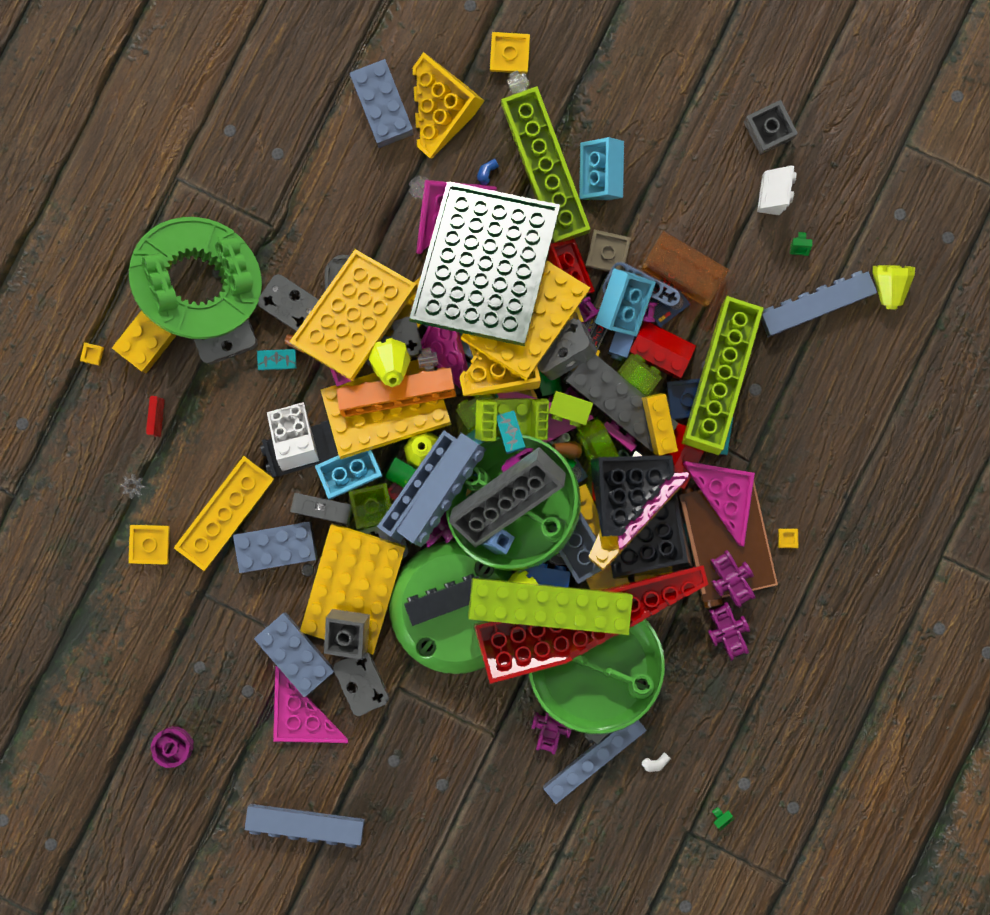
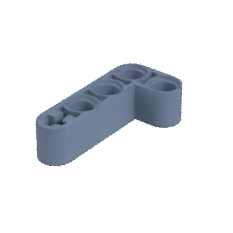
[602,262,680,306]

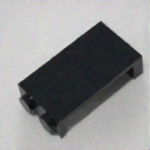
[260,420,339,478]

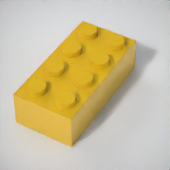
[112,310,176,374]

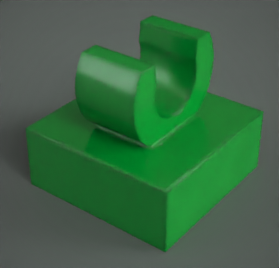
[790,232,812,256]
[712,807,735,831]

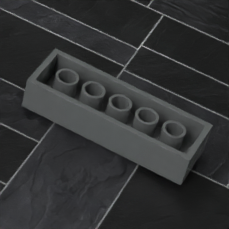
[563,355,678,454]
[449,447,566,548]

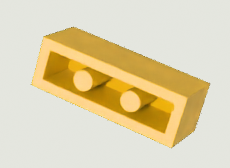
[642,393,678,456]

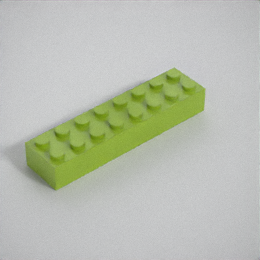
[501,86,590,243]
[681,296,763,455]
[468,578,633,635]

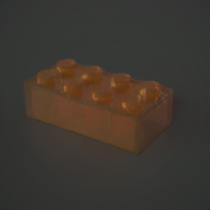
[641,231,729,307]

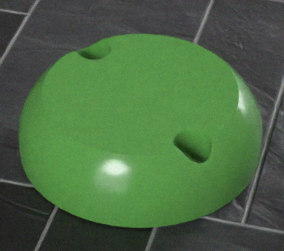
[446,435,581,571]
[389,540,514,674]
[529,619,665,734]

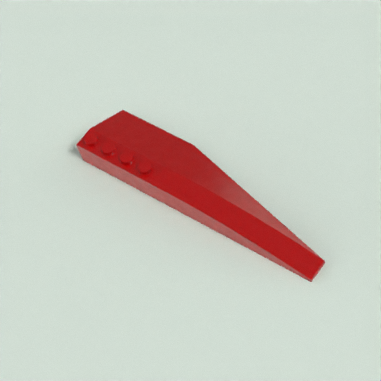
[474,565,708,684]

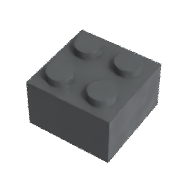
[743,100,798,155]
[324,609,370,659]

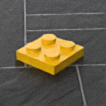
[490,32,530,74]
[129,525,170,564]

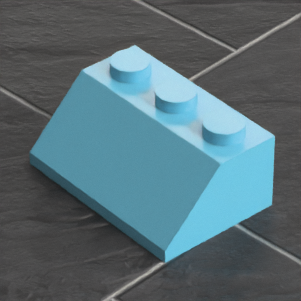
[579,137,624,200]
[595,268,656,337]
[315,450,382,500]

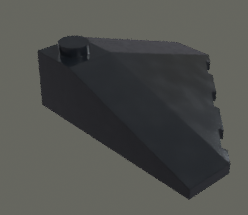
[591,455,674,537]
[611,492,693,579]

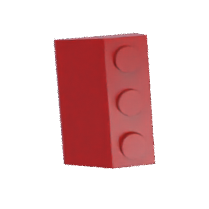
[547,239,595,295]
[628,321,696,380]
[657,423,704,490]

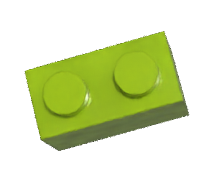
[549,391,593,428]

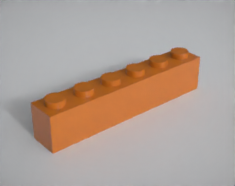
[336,367,457,418]

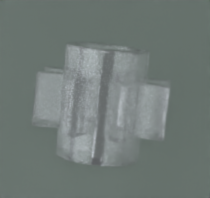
[506,70,530,94]
[408,176,429,200]
[417,348,439,372]
[120,474,145,498]

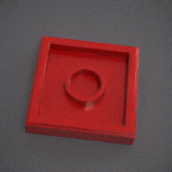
[146,396,165,437]

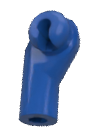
[477,159,499,185]

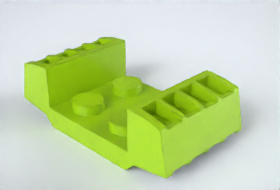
[475,398,549,441]

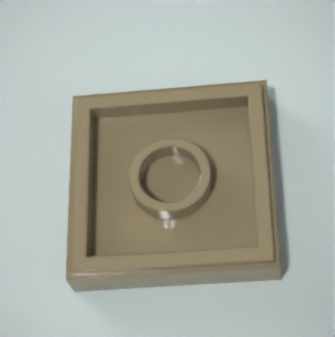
[585,229,631,272]

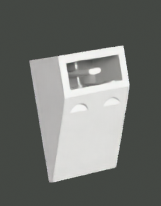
[757,166,796,215]
[267,402,319,471]

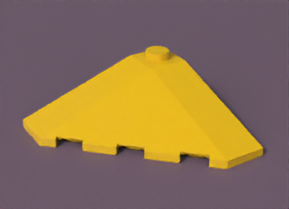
[412,52,484,159]
[459,351,541,396]

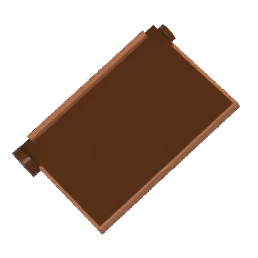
[678,481,778,608]

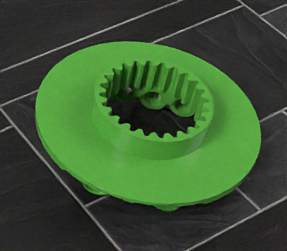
[129,217,262,339]

